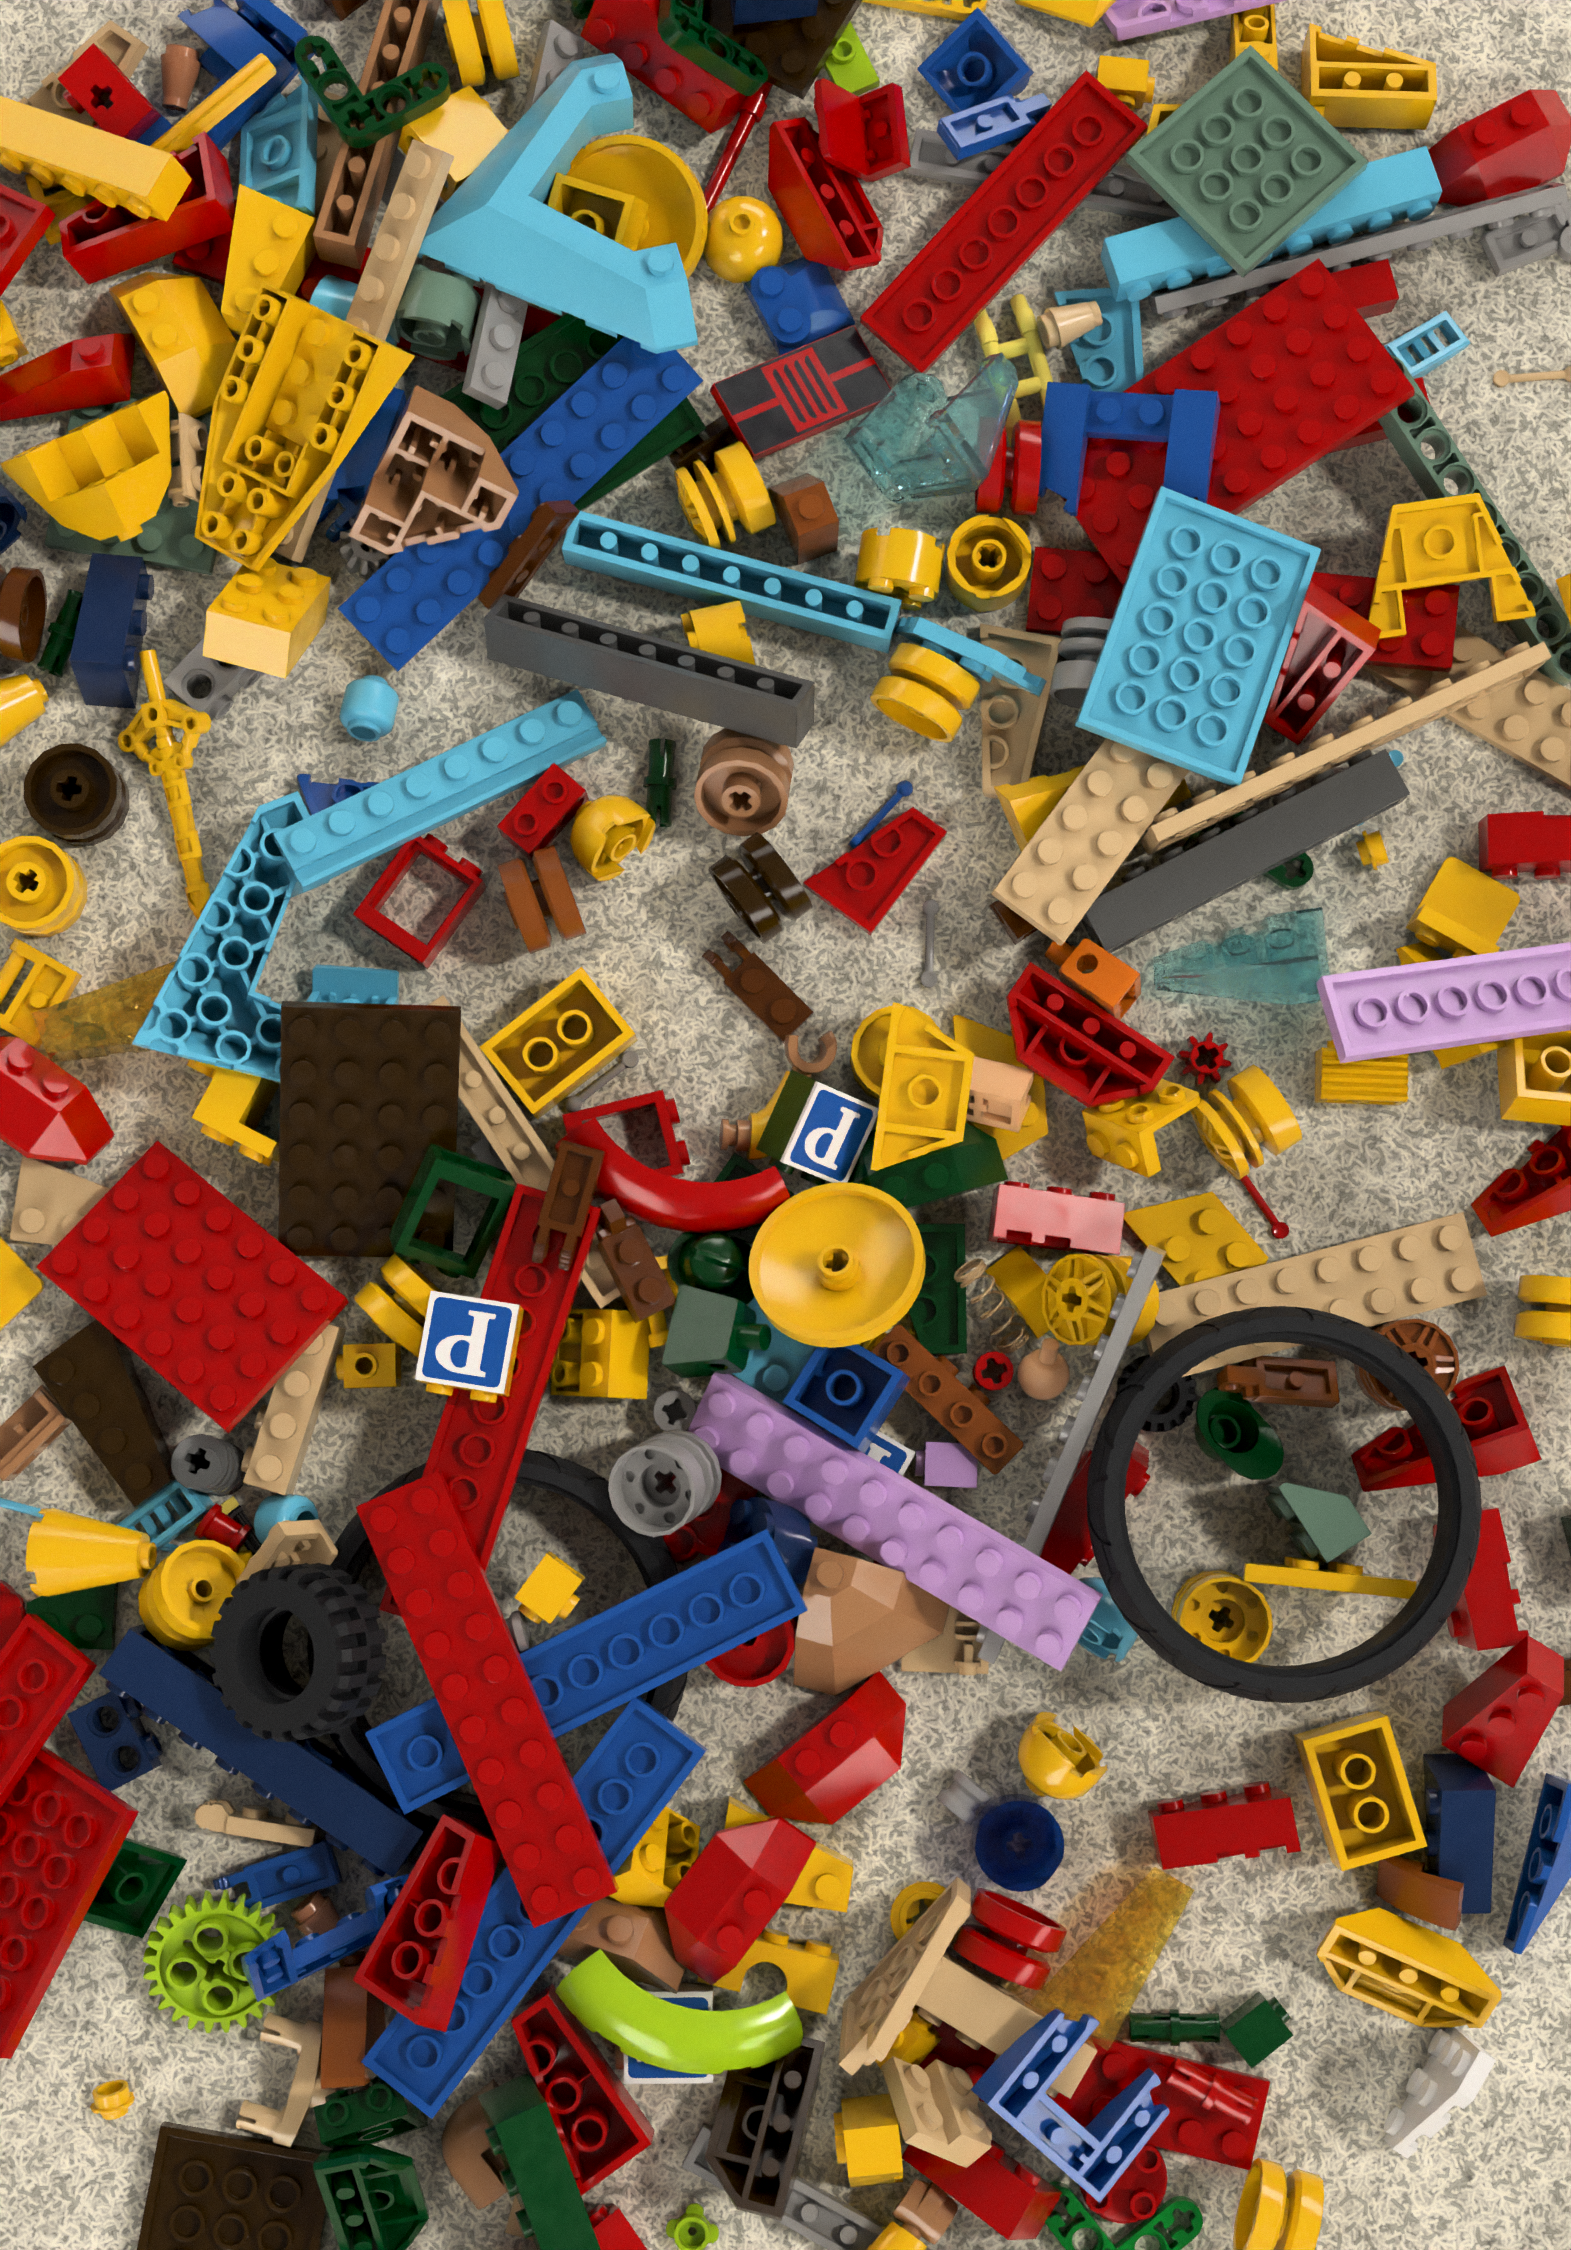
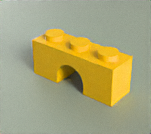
[697,1928,839,2015]

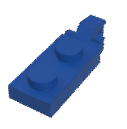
[937,93,1052,161]

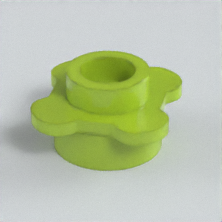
[666,2203,719,2250]

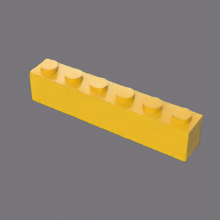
[0,96,192,222]

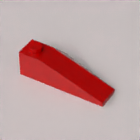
[1471,1125,1571,1237]
[1351,1365,1542,1492]

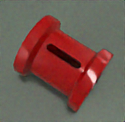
[972,1351,1014,1391]
[194,1503,253,1553]

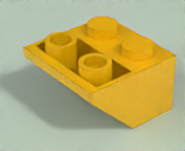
[551,1309,650,1399]
[609,1806,700,1907]

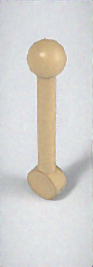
[1493,366,1571,388]

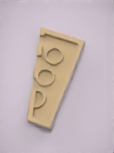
[980,623,1062,799]
[9,1155,110,1246]

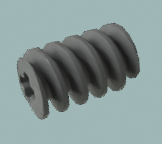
[171,1434,246,1497]

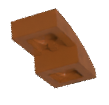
[1376,1856,1464,1931]

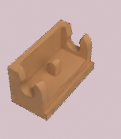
[0,1385,72,1481]

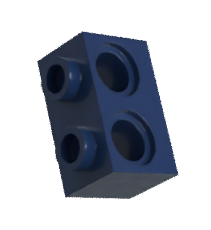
[67,1691,163,1792]

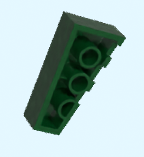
[477,2073,601,2250]

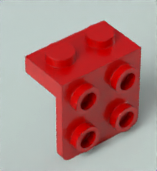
[814,78,911,182]

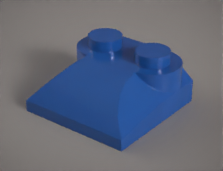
[917,7,1034,113]
[744,257,855,356]

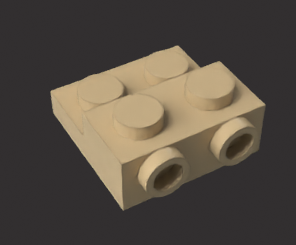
[881,2056,992,2168]

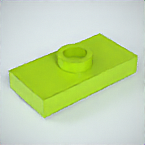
[824,21,880,96]

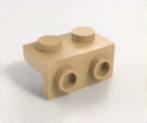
[236,1519,338,1584]

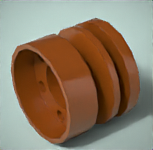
[1354,1319,1460,1411]

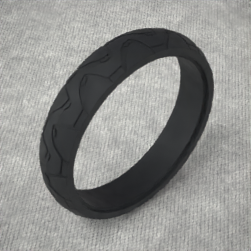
[1086,1306,1482,1703]
[307,1449,688,1836]

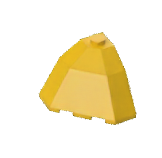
[0,390,172,542]

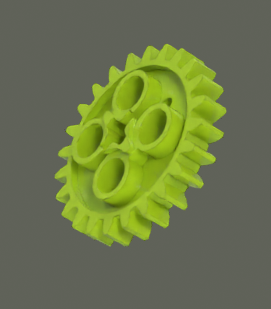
[143,1889,284,2033]

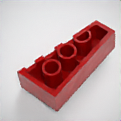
[511,1984,655,2196]

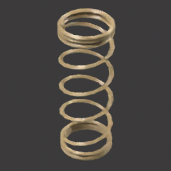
[954,1258,1030,1354]

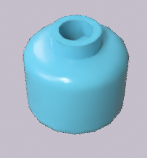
[339,675,399,742]
[254,1493,319,1544]

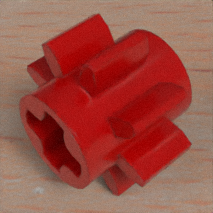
[1176,1032,1232,1087]

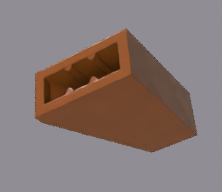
[768,473,839,565]
[320,1951,386,2089]

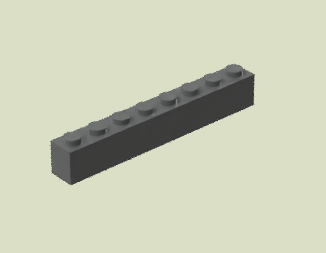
[484,594,815,749]
[1081,749,1410,953]

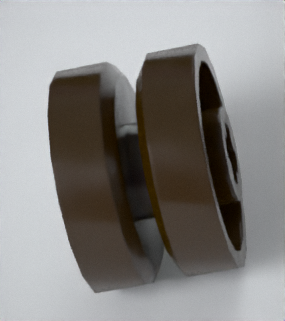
[24,743,129,846]
[709,832,813,944]

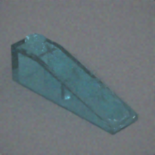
[1153,907,1331,1005]

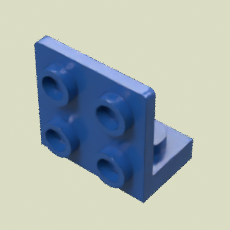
[199,0,314,113]

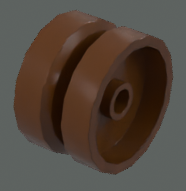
[0,564,47,663]

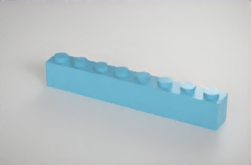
[1100,146,1443,302]
[562,511,902,654]

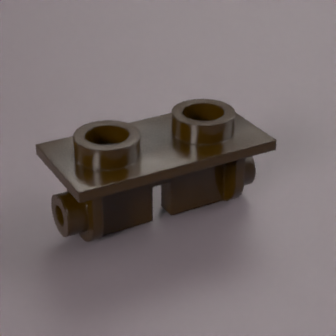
[668,415,738,482]

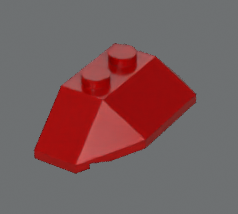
[1428,89,1571,207]
[768,117,884,271]
[1006,962,1175,1108]
[0,1036,115,1165]
[743,1671,906,1825]
[664,1816,816,1985]

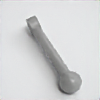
[920,899,939,988]
[565,1051,639,1112]

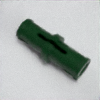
[36,589,83,678]
[643,738,677,827]
[1129,2009,1220,2046]

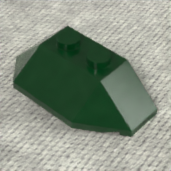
[848,1122,1009,1211]
[313,2143,429,2250]

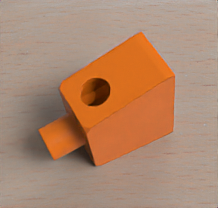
[1045,938,1141,1020]

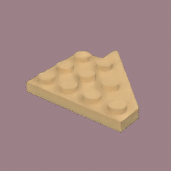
[838,1877,972,2076]

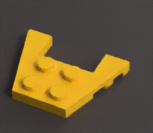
[1368,493,1536,640]

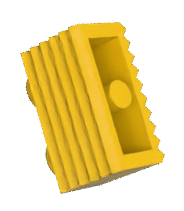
[1315,1040,1409,1105]

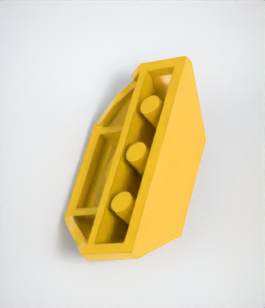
[109,271,237,418]
[1316,1907,1502,2028]

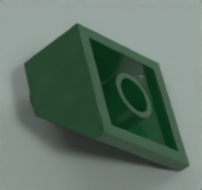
[83,1838,187,1938]

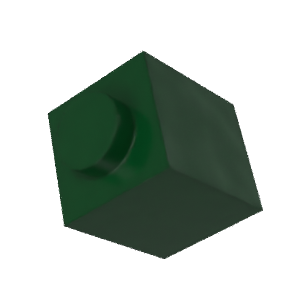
[1220,1992,1294,2069]

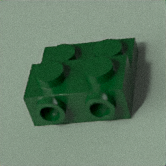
[313,2077,428,2149]

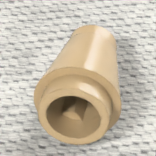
[1037,300,1103,349]

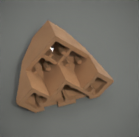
[348,385,519,555]
[793,1547,950,1696]

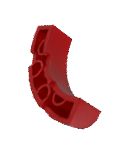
[554,1117,790,1233]

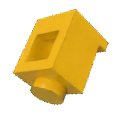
[1095,55,1155,111]

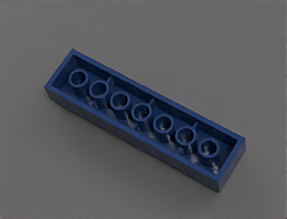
[99,1624,431,1878]

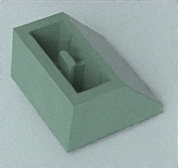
[1265,1480,1372,1563]

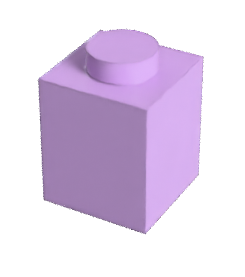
[915,1441,978,1488]

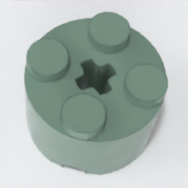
[389,264,482,360]

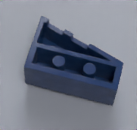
[69,553,154,709]
[1423,1753,1496,1914]

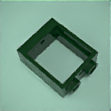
[389,1143,516,1279]

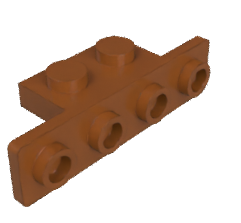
[871,1324,1024,1475]

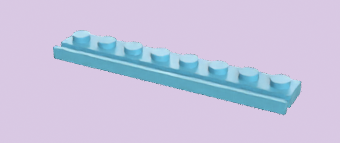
[273,689,607,892]

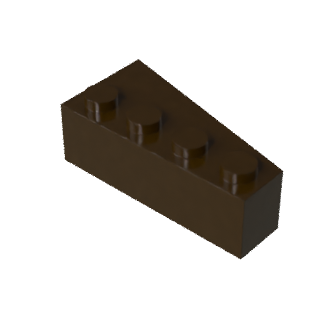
[32,1320,176,1507]

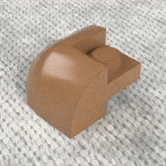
[441,2078,507,2210]

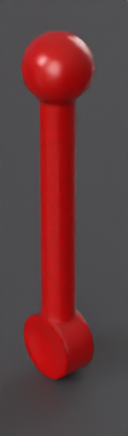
[1240,1175,1289,1239]

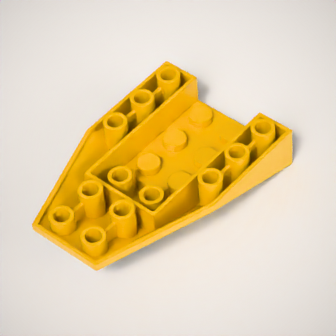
[194,282,415,572]

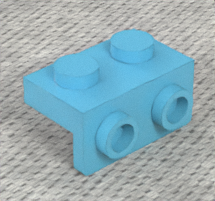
[306,964,399,1004]

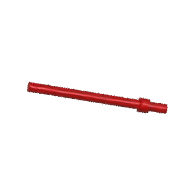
[703,82,773,214]

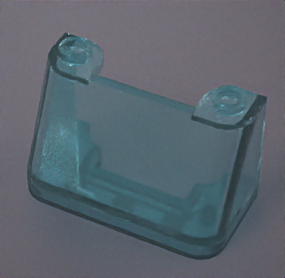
[843,353,1019,504]

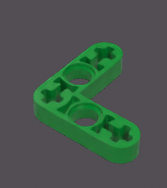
[1045,2181,1203,2250]

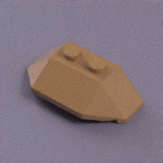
[556,1896,686,1994]

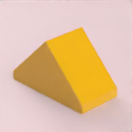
[985,1245,1050,1339]

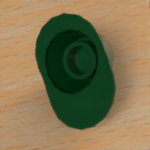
[667,1231,755,1304]
[1194,1387,1284,1480]

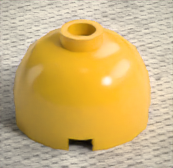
[703,196,784,283]
[570,794,656,881]
[1018,1712,1108,1800]

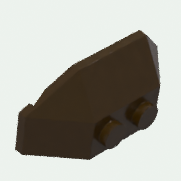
[705,2037,825,2221]

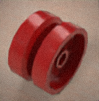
[972,418,1041,516]
[705,1616,798,1687]
[953,1888,1067,1990]

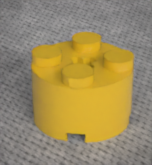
[944,515,1031,612]
[854,527,945,611]
[680,600,755,665]

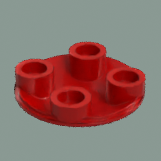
[1079,2144,1168,2224]

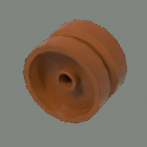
[497,845,587,954]

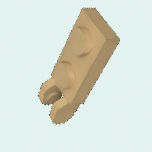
[193,1798,322,1847]

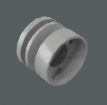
[1049,617,1112,709]
[608,1429,722,1537]

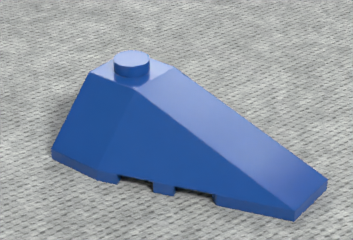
[1503,1773,1571,1954]

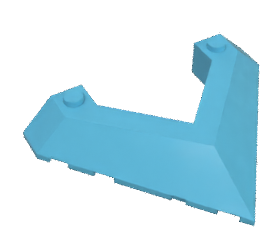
[417,53,698,354]
[132,791,330,1082]

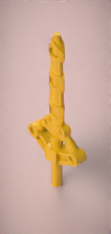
[118,649,211,919]

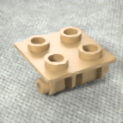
[901,1606,989,1675]

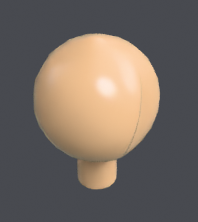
[1017,1338,1070,1400]

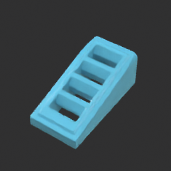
[1384,311,1471,379]
[117,1480,215,1551]

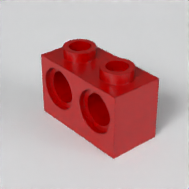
[497,763,589,862]

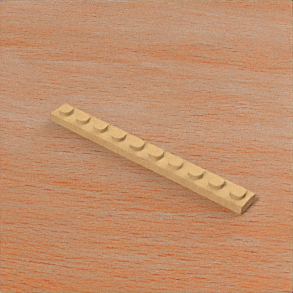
[274,139,454,563]

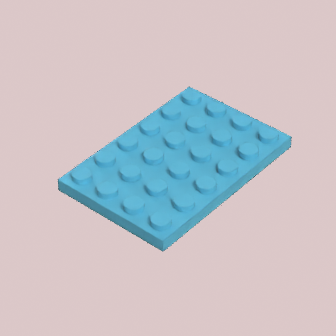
[1074,486,1321,787]

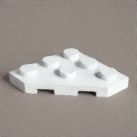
[1384,2027,1496,2159]

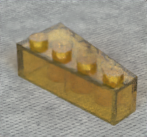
[31,961,176,1062]
[1029,1867,1196,2051]

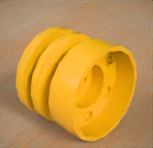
[674,441,776,549]
[1190,1064,1302,1180]
[1042,1254,1159,1346]
[1171,1569,1273,1663]

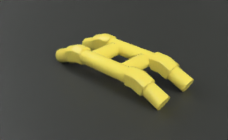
[973,294,1053,447]

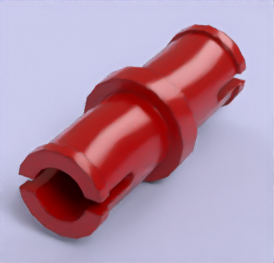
[1165,2057,1259,2126]

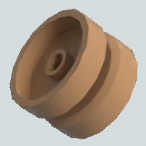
[694,728,794,837]

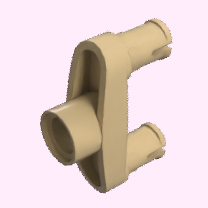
[236,2012,338,2147]

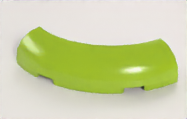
[555,1949,803,2074]

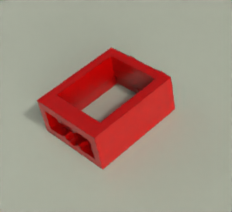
[353,833,487,969]
[562,1089,691,1200]

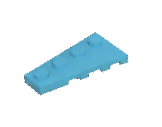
[1054,288,1144,392]

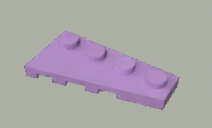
[1101,0,1286,41]

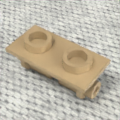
[168,412,209,507]

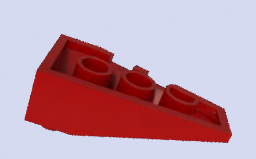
[0,333,135,421]

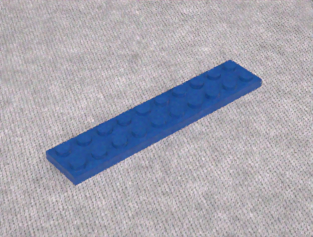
[338,337,704,672]
[365,1528,808,1815]
[361,1696,708,2119]

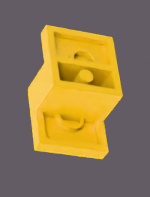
[186,1059,279,1167]

